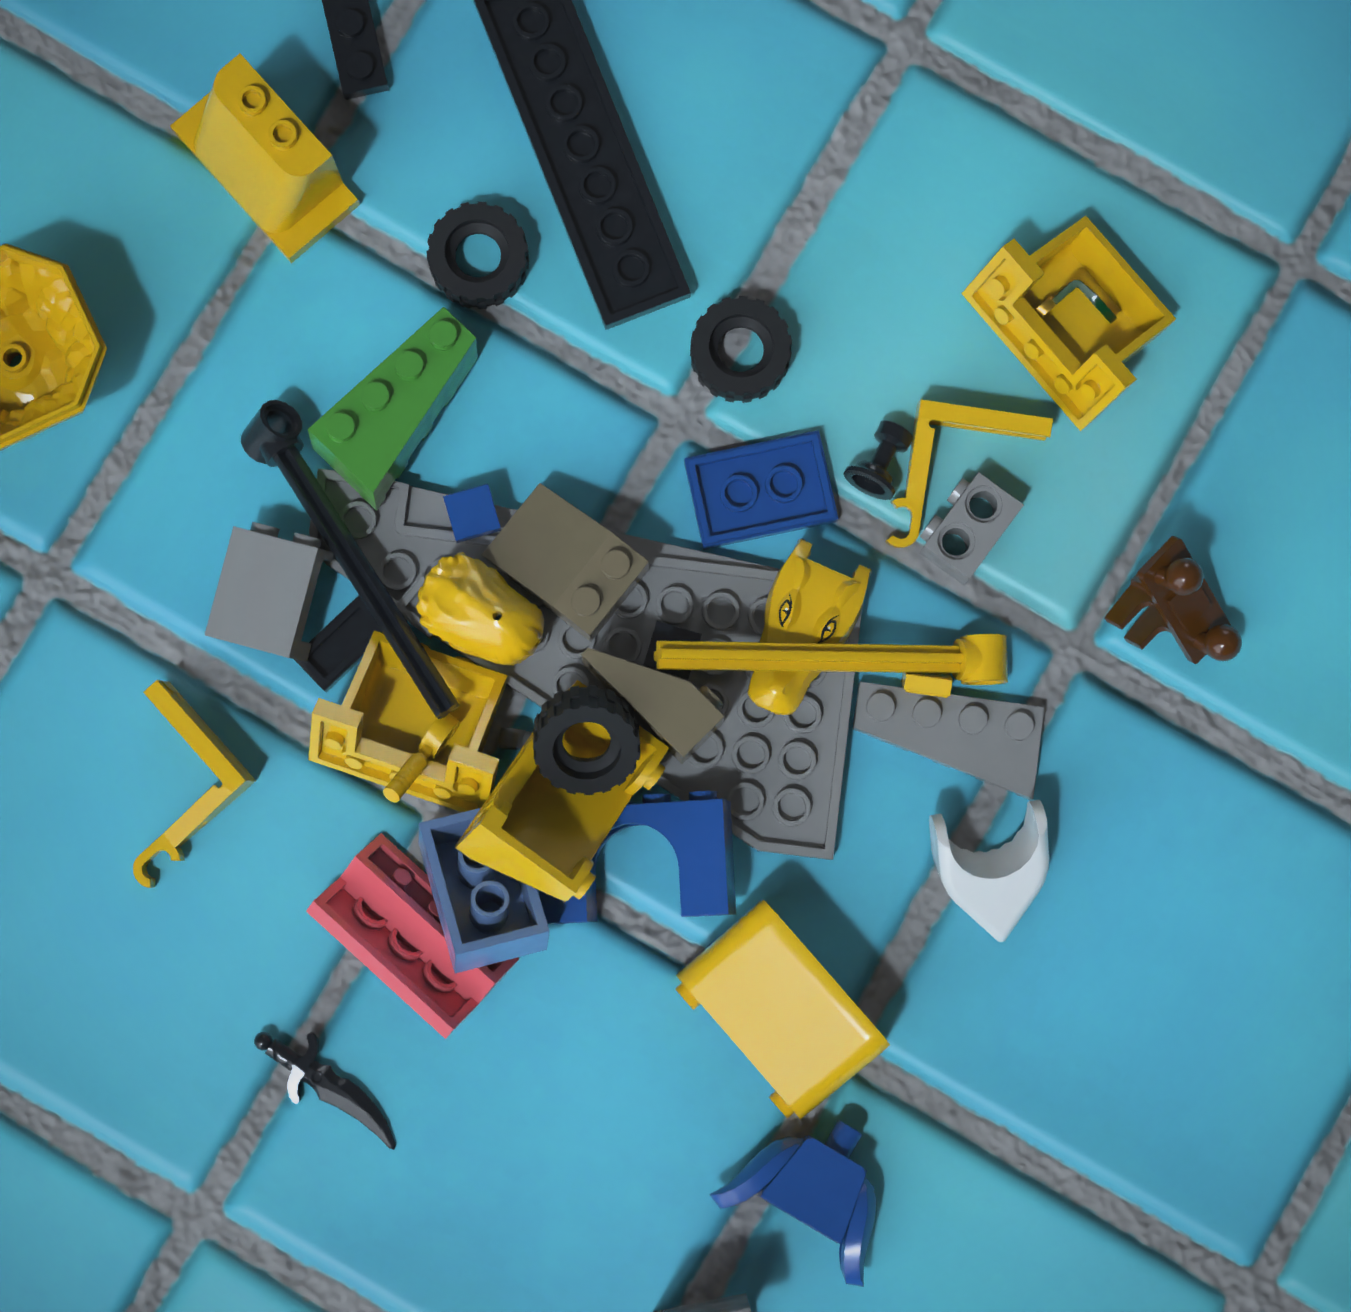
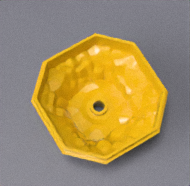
[0,243,107,451]

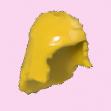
[416,552,544,666]

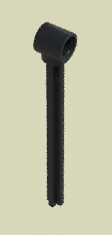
[241,400,460,719]

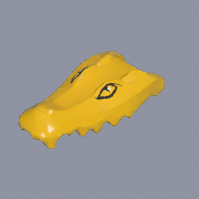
[748,539,872,715]

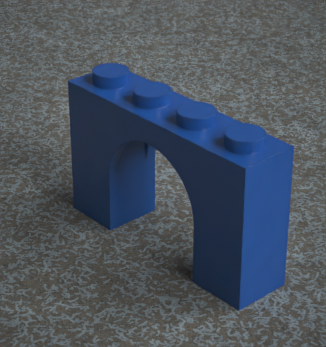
[540,791,736,924]

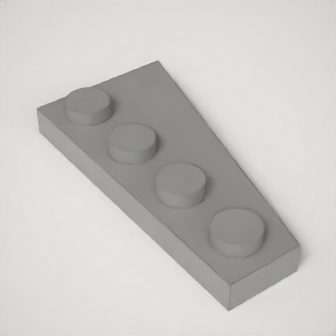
[853,682,1044,801]

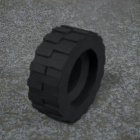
[426,201,529,309]
[690,296,792,403]
[533,685,640,795]

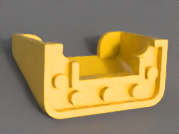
[455,680,669,902]
[675,900,890,1120]

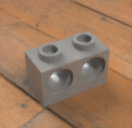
[920,472,1024,585]

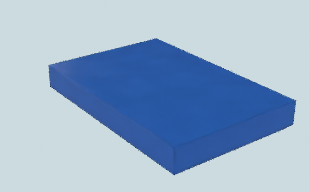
[684,430,839,550]

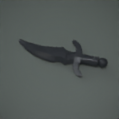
[254,1032,396,1150]

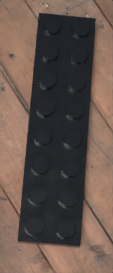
[473,0,691,330]

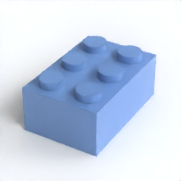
[418,808,550,973]

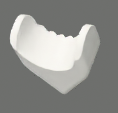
[929,800,1049,942]

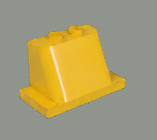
[170,53,360,263]
[961,216,1176,431]
[308,630,507,812]

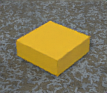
[901,673,953,698]

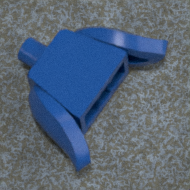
[709,1120,877,1287]

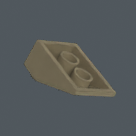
[481,483,649,642]
[581,648,725,764]

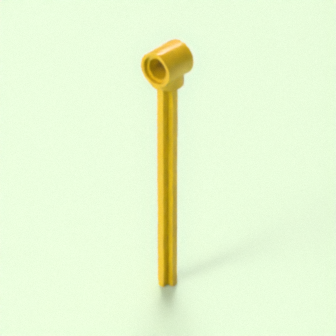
[654,634,1008,685]

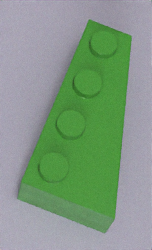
[308,307,478,511]

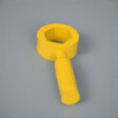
[383,714,460,803]

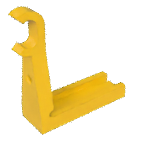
[885,399,1053,548]
[133,680,256,888]

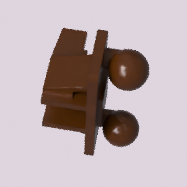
[1104,536,1242,664]

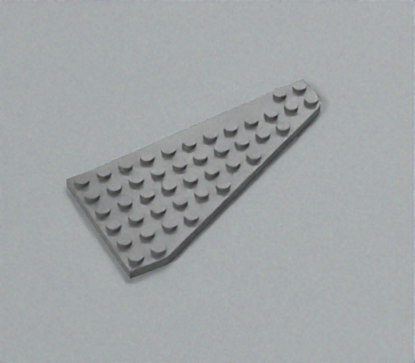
[309,469,862,860]

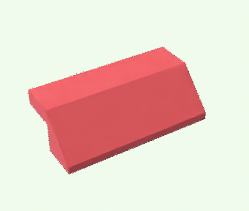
[306,833,519,1039]

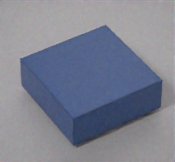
[443,484,501,543]

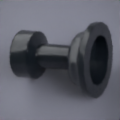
[843,421,913,500]

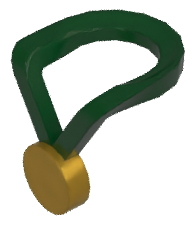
[1035,280,1118,324]

